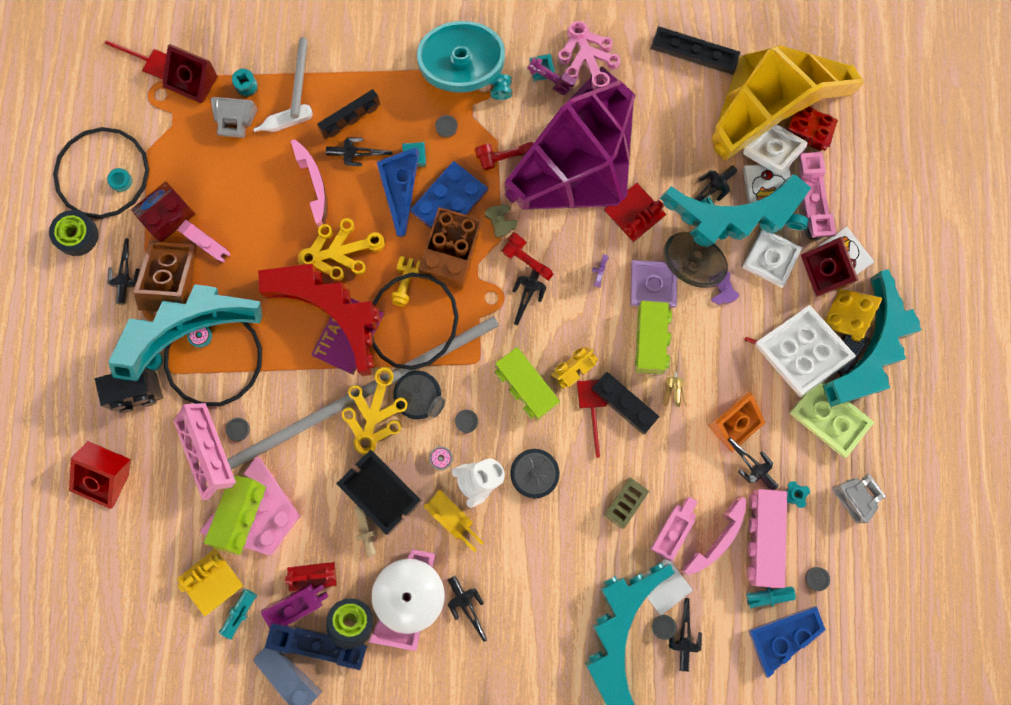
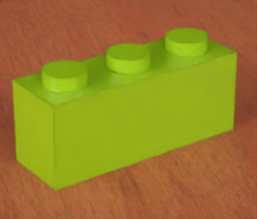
[635,301,672,375]
[494,347,560,421]
[204,475,266,555]

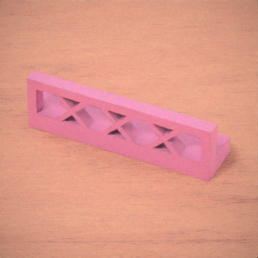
[173,403,236,500]

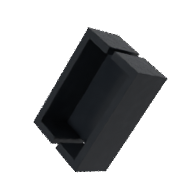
[336,449,423,535]

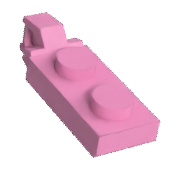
[650,497,698,562]

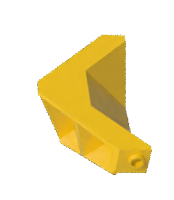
[711,45,864,162]

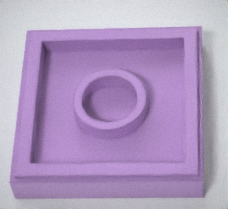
[631,260,677,308]

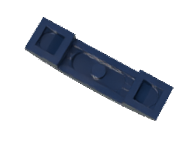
[264,623,367,670]

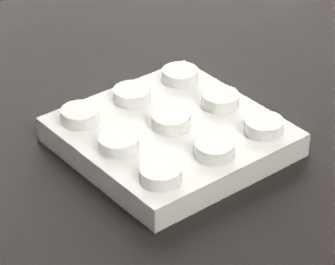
[755,305,856,397]

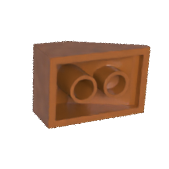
[133,241,196,312]

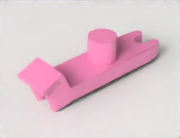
[177,220,231,263]

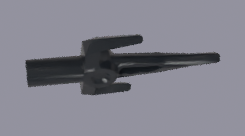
[326,137,393,167]
[694,165,738,201]
[107,238,140,305]
[512,269,547,325]
[728,438,779,490]
[447,575,487,642]
[669,598,702,672]

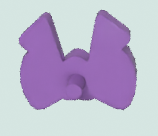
[592,254,609,288]
[706,271,739,305]

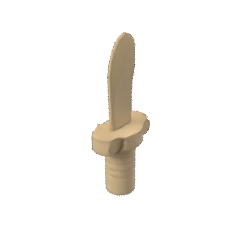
[355,505,377,557]

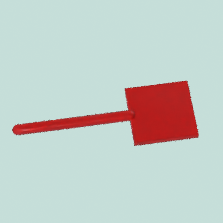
[105,40,166,80]
[577,380,607,458]

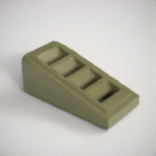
[603,477,649,529]

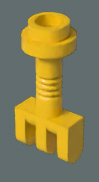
[391,256,421,307]

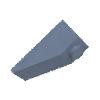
[253,648,323,705]

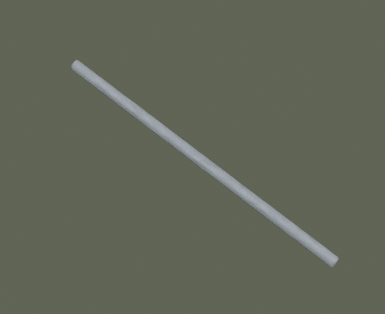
[227,316,499,470]

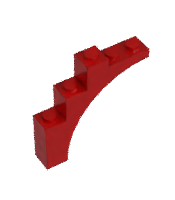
[258,264,380,376]

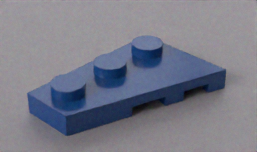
[748,606,826,678]

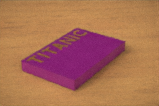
[311,298,384,375]

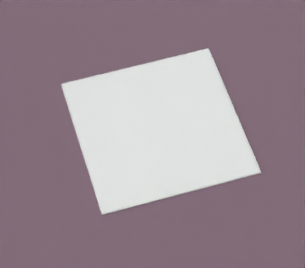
[643,559,693,615]

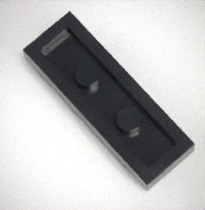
[317,89,380,139]
[591,372,660,435]

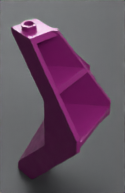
[504,80,636,210]

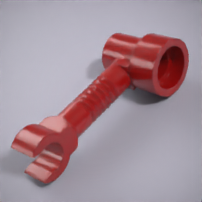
[474,142,534,171]
[501,232,554,281]

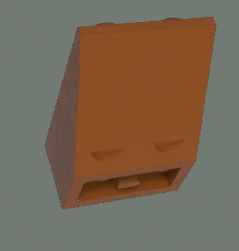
[418,207,482,290]

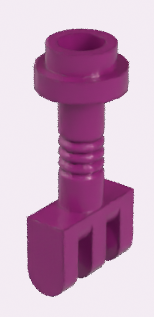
[527,57,576,95]

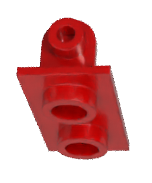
[285,562,337,592]

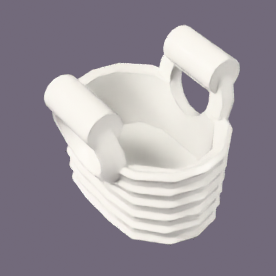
[452,458,505,508]

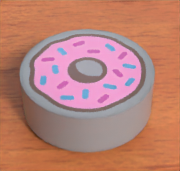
[429,446,453,470]

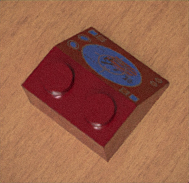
[131,181,195,242]

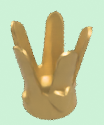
[663,372,687,407]

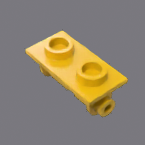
[551,347,598,389]

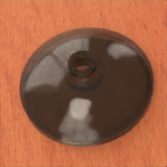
[663,232,728,288]

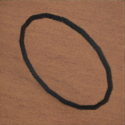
[53,127,149,219]
[372,272,459,370]
[164,322,262,406]

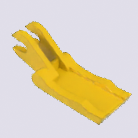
[423,489,484,552]

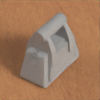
[211,97,257,138]
[832,473,886,524]

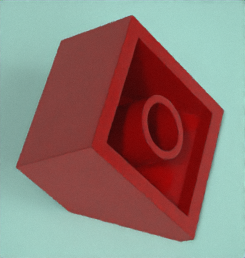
[69,441,131,509]

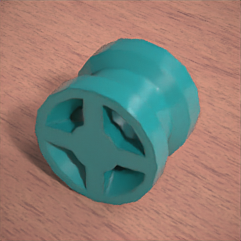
[232,68,258,97]
[490,74,512,100]

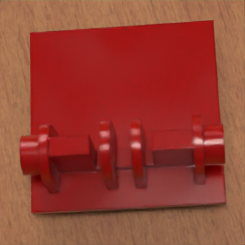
[786,106,838,151]
[604,183,667,243]

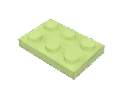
[789,381,874,458]

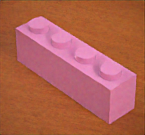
[747,489,787,588]

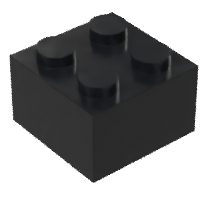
[94,367,163,414]

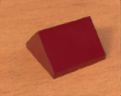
[162,44,218,103]
[801,237,858,297]

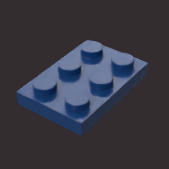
[410,161,488,229]

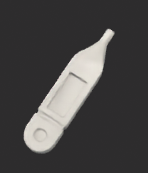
[253,104,313,132]

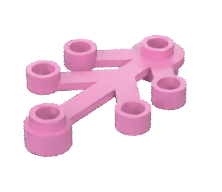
[558,21,620,90]

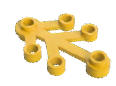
[298,218,385,281]
[342,367,408,455]

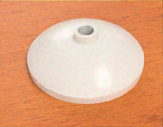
[372,559,445,633]

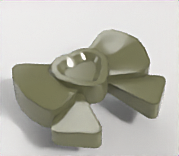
[484,204,517,238]

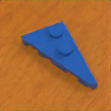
[377,147,419,237]

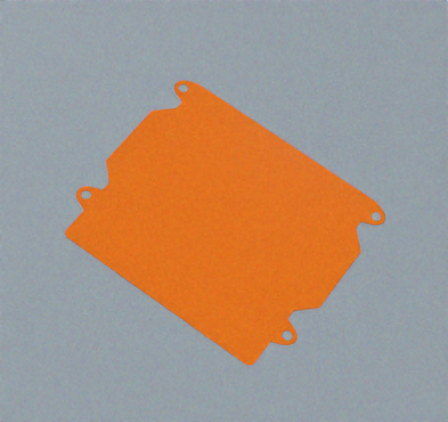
[142,70,505,374]

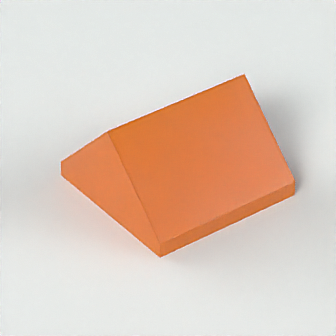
[707,392,766,452]

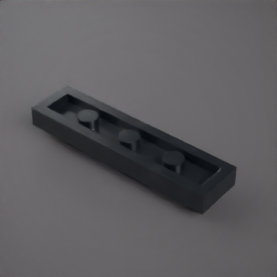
[650,26,741,75]

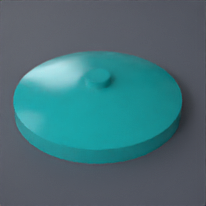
[417,21,505,92]

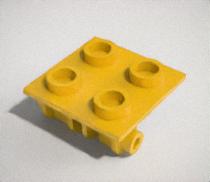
[824,289,882,342]
[177,549,244,617]

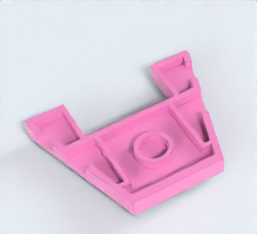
[200,457,301,555]

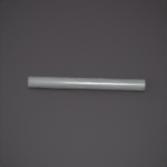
[290,37,308,118]

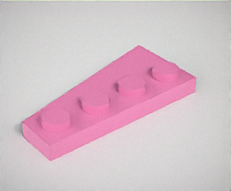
[369,549,435,651]

